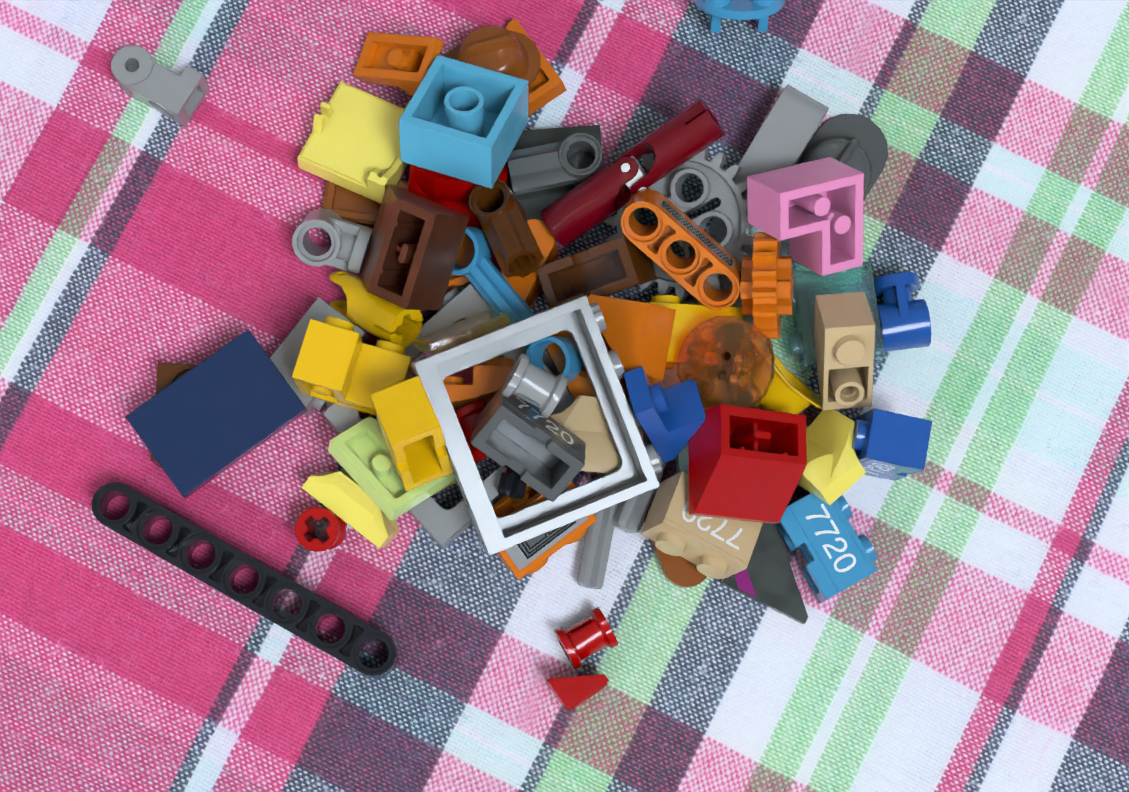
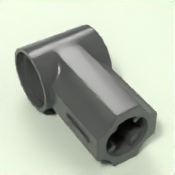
[507,133,604,195]

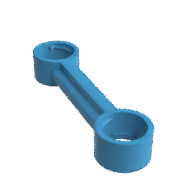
[452,226,583,384]

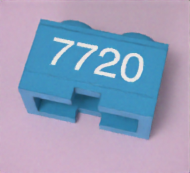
[776,493,878,603]

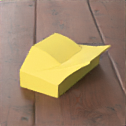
[798,410,866,505]
[301,471,399,549]

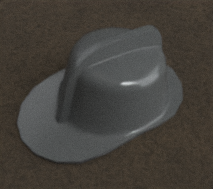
[798,114,888,201]

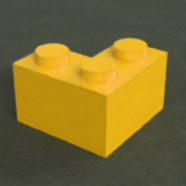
[292,316,412,416]

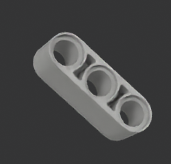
[718,84,829,202]

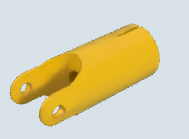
[329,271,423,348]

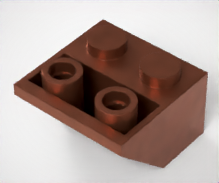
[359,184,469,310]

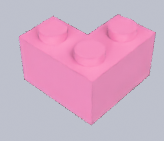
[747,157,864,276]

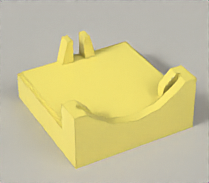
[297,81,410,204]

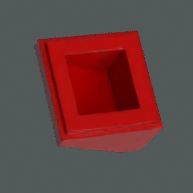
[546,674,609,712]

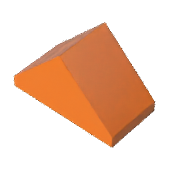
[587,294,676,384]

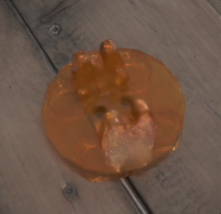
[677,316,775,410]

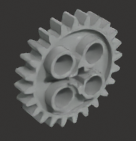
[604,147,755,300]

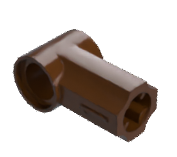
[468,178,544,278]

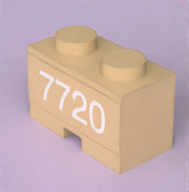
[640,471,763,580]

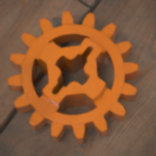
[740,232,794,339]

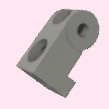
[111,45,210,127]

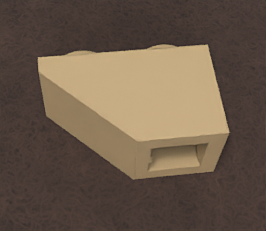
[814,292,875,410]

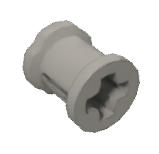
[501,353,569,418]

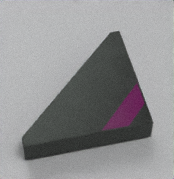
[722,523,808,624]

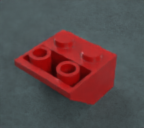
[688,404,807,524]

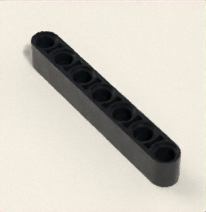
[92,482,399,678]

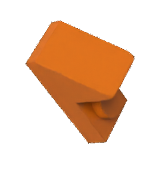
[353,32,444,97]

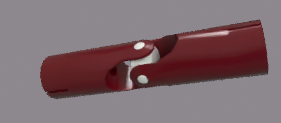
[541,98,725,247]

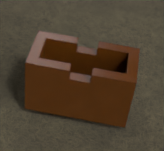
[536,236,658,308]

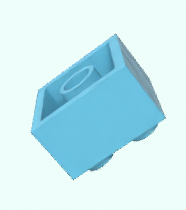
[399,55,529,189]

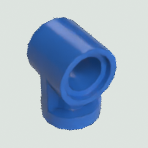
[870,272,931,352]

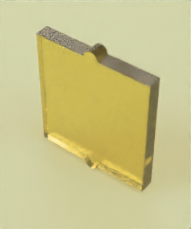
[413,310,510,354]

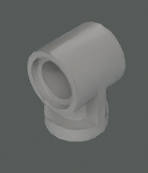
[292,208,373,275]

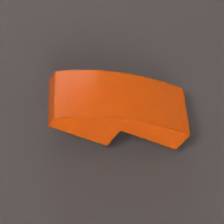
[443,358,514,410]

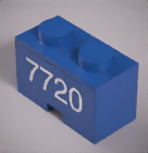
[852,408,932,481]

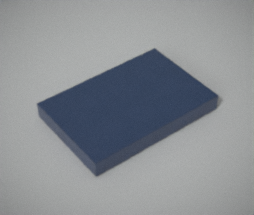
[125,329,308,499]

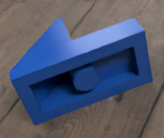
[623,366,706,463]

